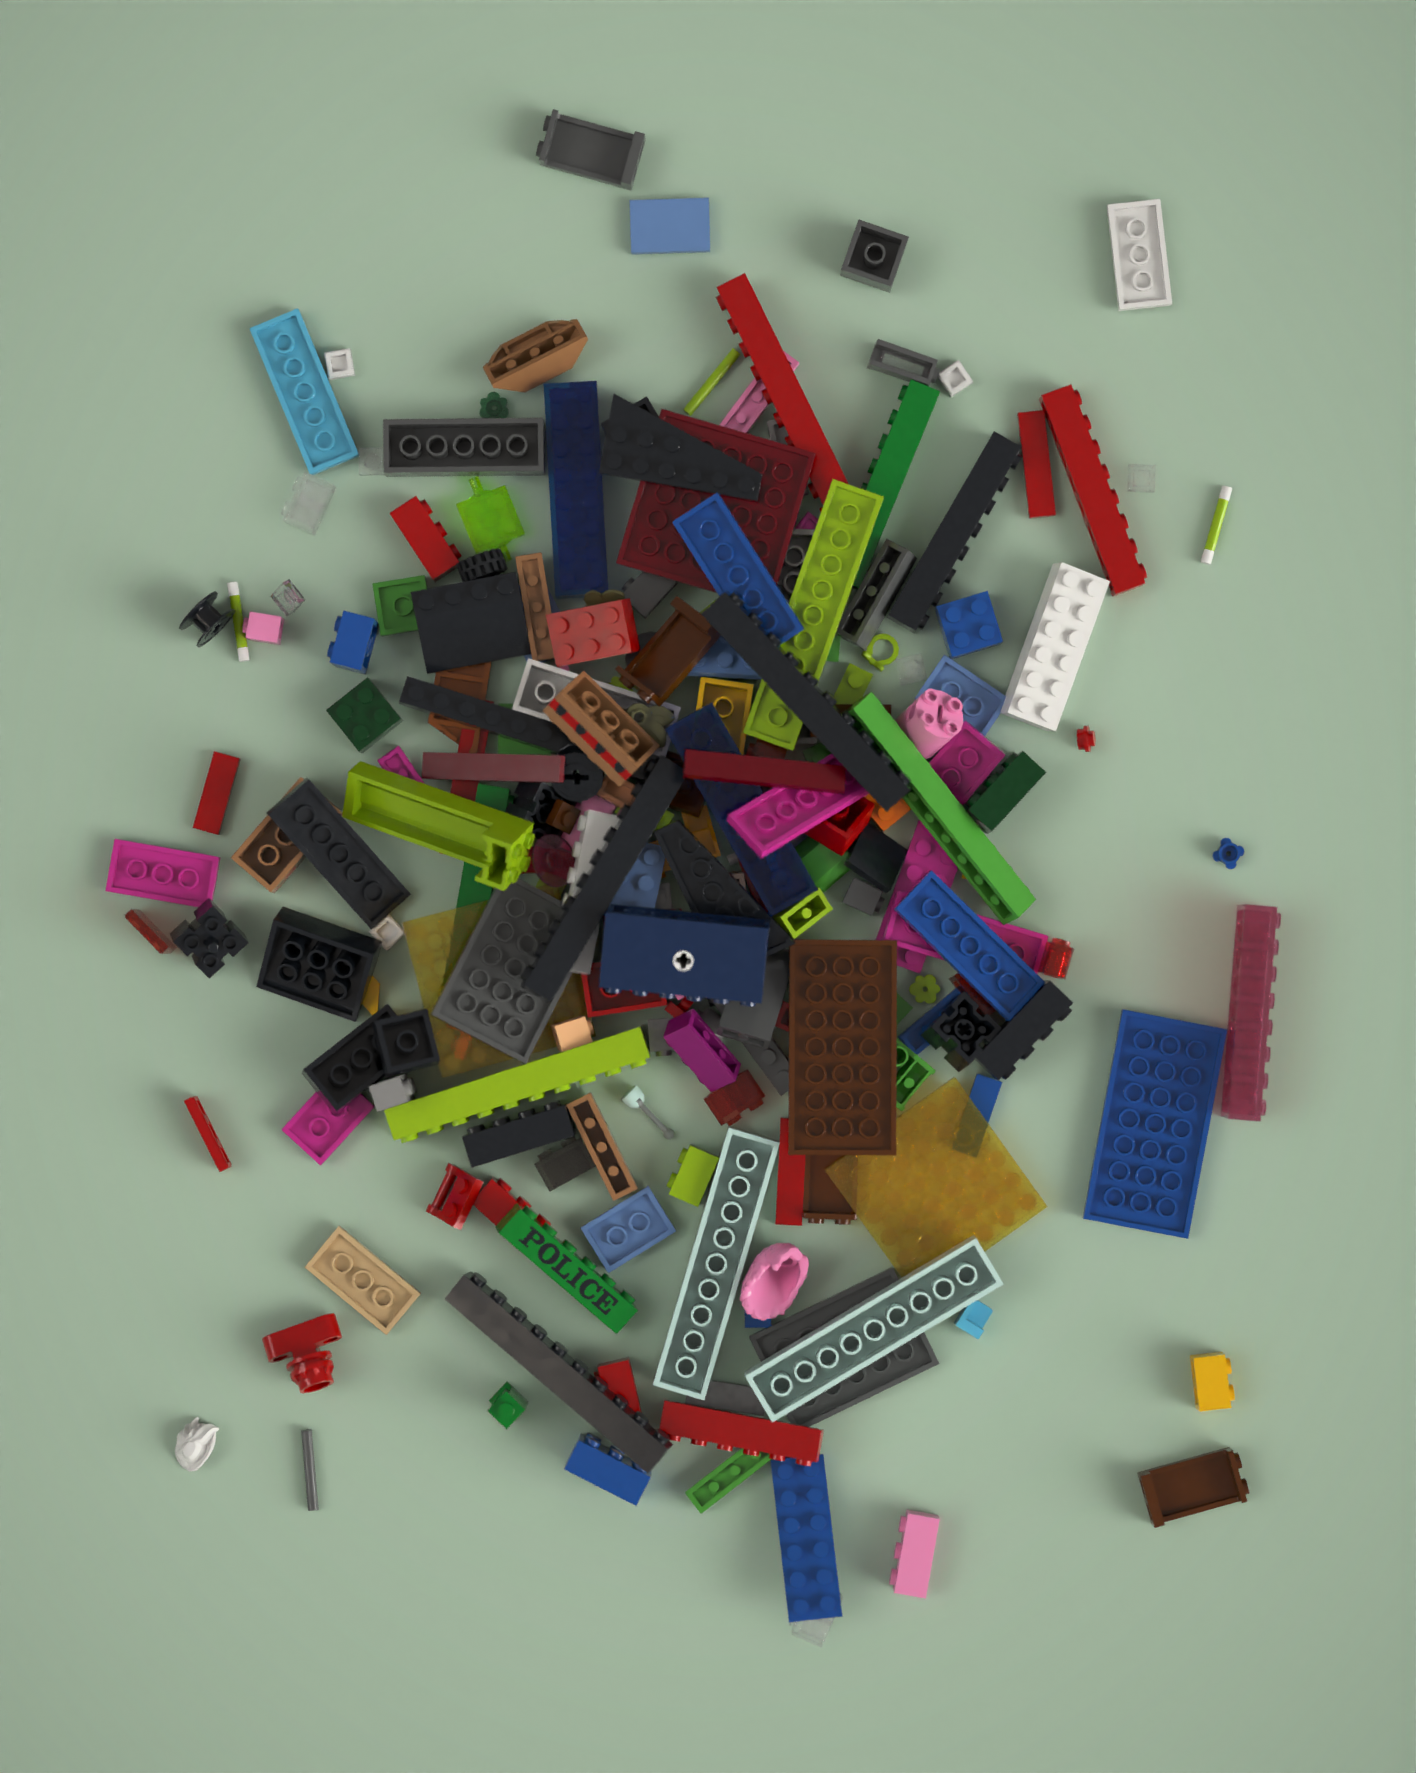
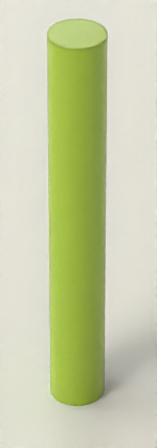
[683,348,741,416]

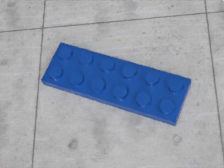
[672,493,804,646]
[893,870,1045,1021]
[771,1454,842,1623]

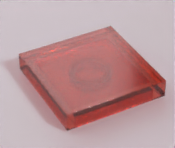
[125,909,177,954]

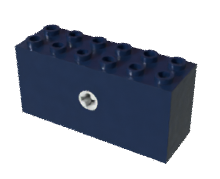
[599,904,770,1007]

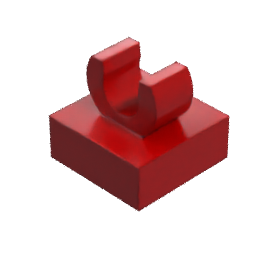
[664,996,694,1018]

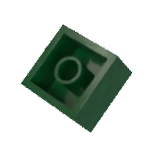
[326,677,403,753]

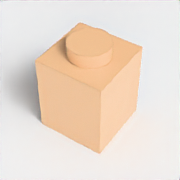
[550,1015,594,1052]

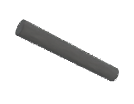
[301,1429,319,1511]

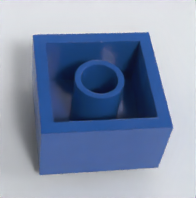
[935,591,1003,659]
[327,610,379,675]

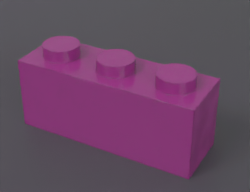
[663,1008,741,1092]

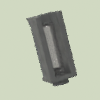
[867,339,940,386]

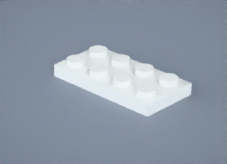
[1107,199,1172,311]

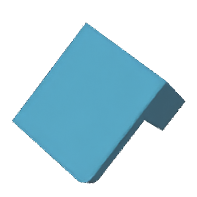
[954,1300,993,1340]

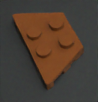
[428,662,492,753]

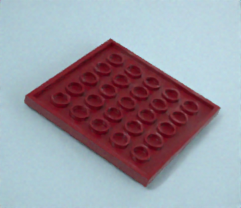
[616,409,816,593]

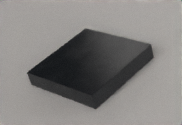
[844,823,908,893]

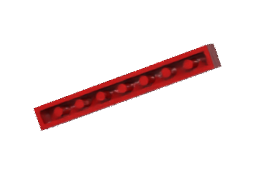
[1039,384,1147,597]

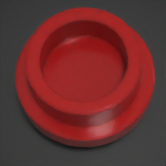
[1077,726,1096,752]

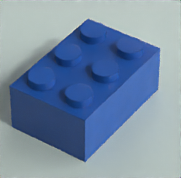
[564,1433,652,1506]

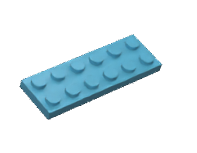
[249,308,360,476]

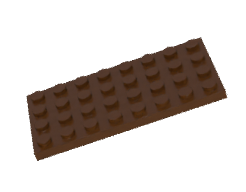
[788,939,897,1155]

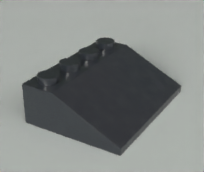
[411,572,531,674]
[256,907,383,1022]

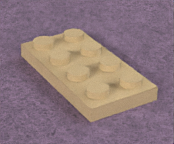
[305,1225,421,1335]

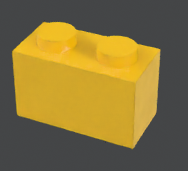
[1190,1352,1235,1411]

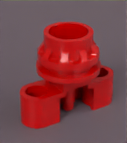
[262,1313,342,1393]

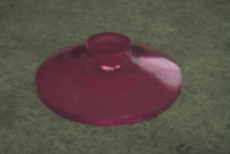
[532,834,576,887]

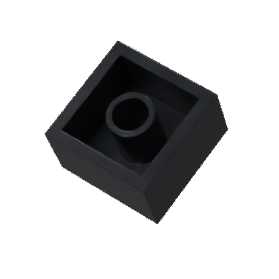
[373,1009,440,1077]

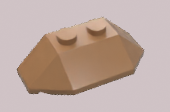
[483,319,588,392]

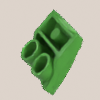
[782,836,851,893]
[896,1039,936,1111]

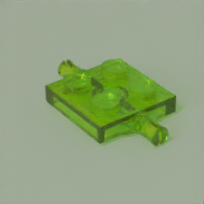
[456,476,525,562]

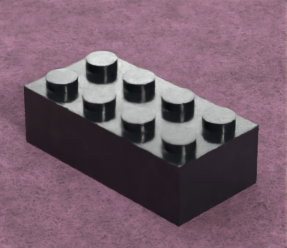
[975,980,1073,1080]
[302,1004,397,1115]
[462,1100,576,1168]

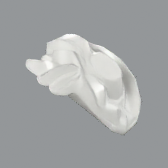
[175,1417,219,1472]

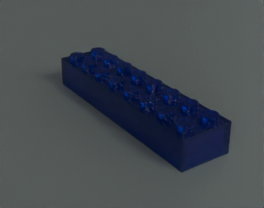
[543,381,609,599]
[664,702,818,916]

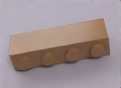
[566,1092,638,1201]

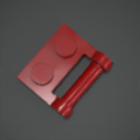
[426,1163,484,1230]

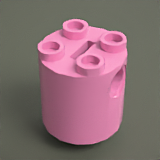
[895,688,963,760]

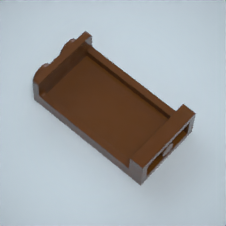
[615,596,721,707]
[803,1155,858,1225]
[1137,1447,1250,1528]

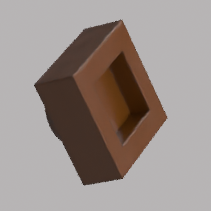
[545,799,581,835]

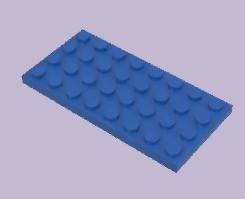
[1082,1009,1228,1239]

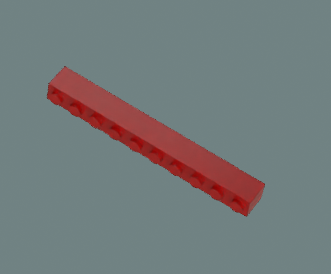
[715,273,848,512]

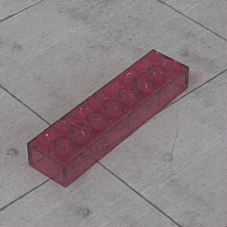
[1220,904,1281,1121]

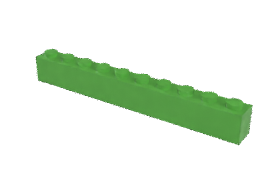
[846,692,1036,925]

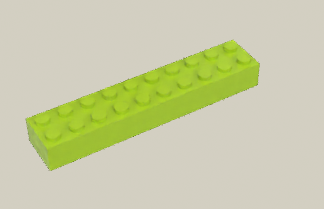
[384,1026,651,1143]

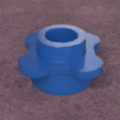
[1213,838,1244,869]

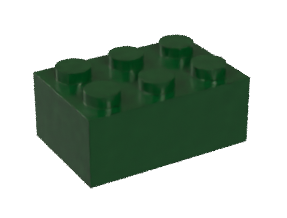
[965,751,1046,833]

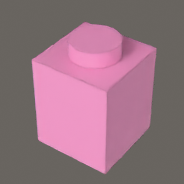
[243,612,285,645]

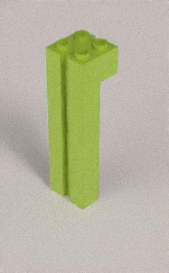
[342,761,535,891]

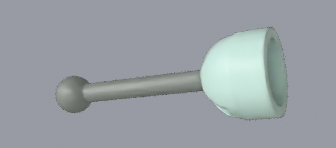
[621,1085,674,1139]

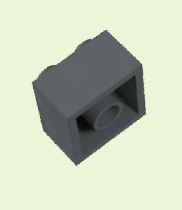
[840,220,909,293]

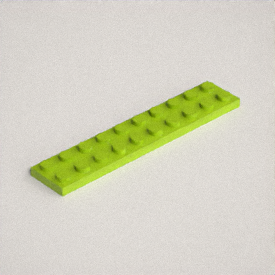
[743,479,884,751]

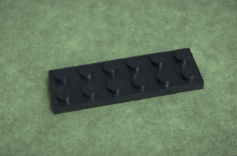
[266,777,411,929]

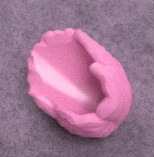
[739,1243,809,1321]

